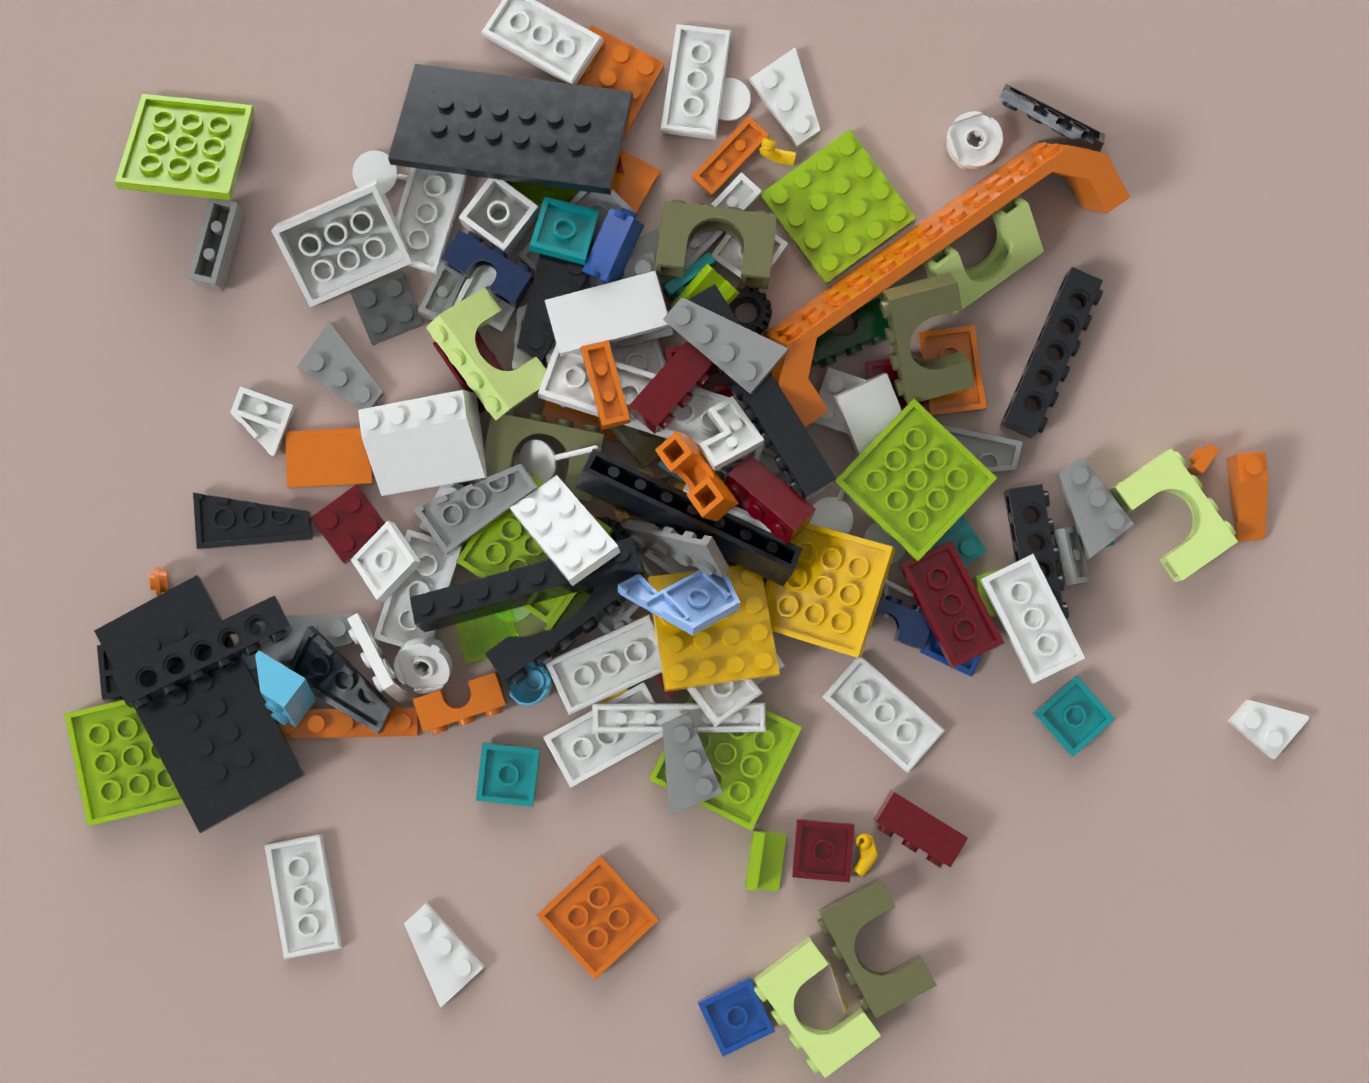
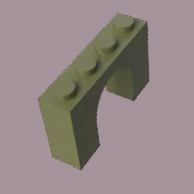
[655,200,777,289]
[880,272,974,404]
[482,409,606,502]
[817,878,937,1019]

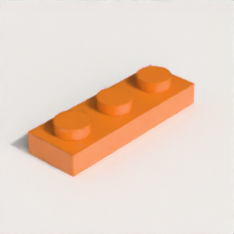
[692,116,769,197]
[580,340,630,430]

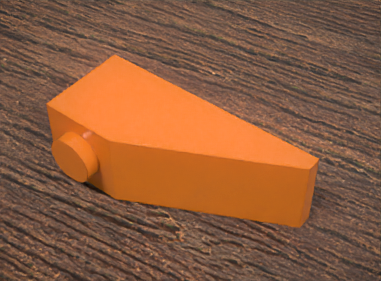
[1226,452,1268,541]

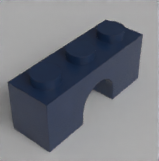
[441,230,534,309]
[873,595,931,650]

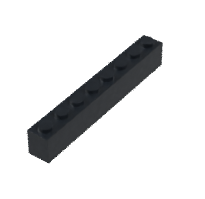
[688,284,837,501]
[575,449,803,587]
[410,537,645,632]

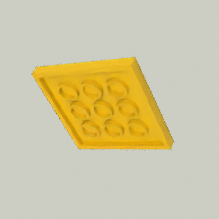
[765,523,896,659]
[647,565,780,692]

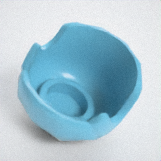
[509,665,552,706]

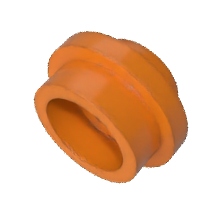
[149,567,169,596]

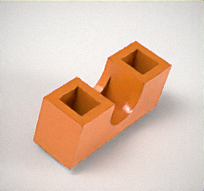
[655,431,738,521]
[413,672,508,735]

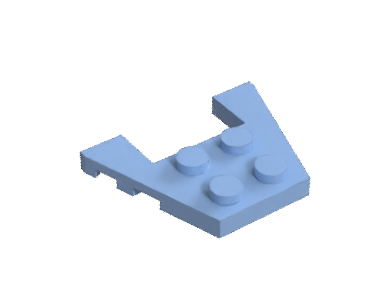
[618,570,740,635]

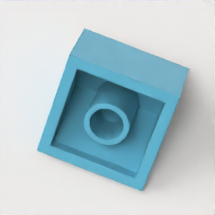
[255,651,316,727]

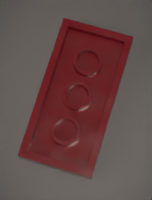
[899,541,1004,669]

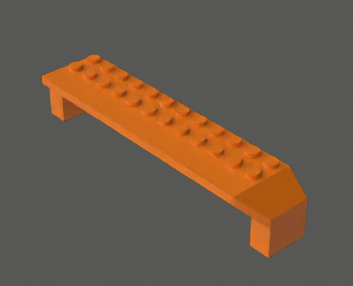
[764,142,1130,428]

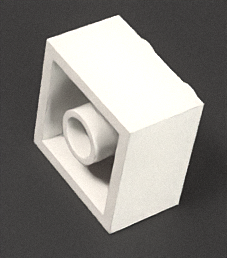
[458,178,540,259]

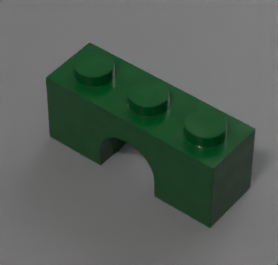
[811,298,889,368]

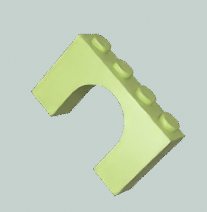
[923,196,1044,316]
[426,287,546,420]
[1109,448,1238,582]
[754,937,881,1078]

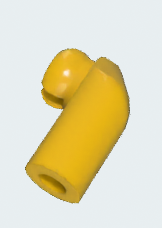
[759,138,796,166]
[853,834,878,878]

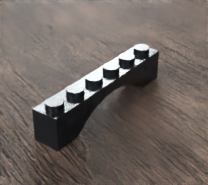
[485,574,646,686]

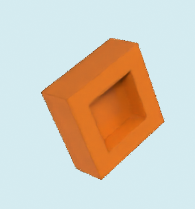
[1187,444,1220,476]

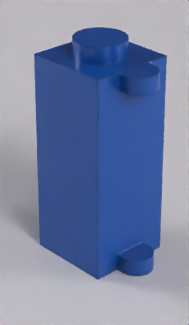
[582,208,644,283]

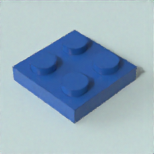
[698,976,775,1056]

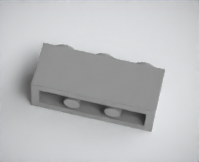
[188,198,246,292]

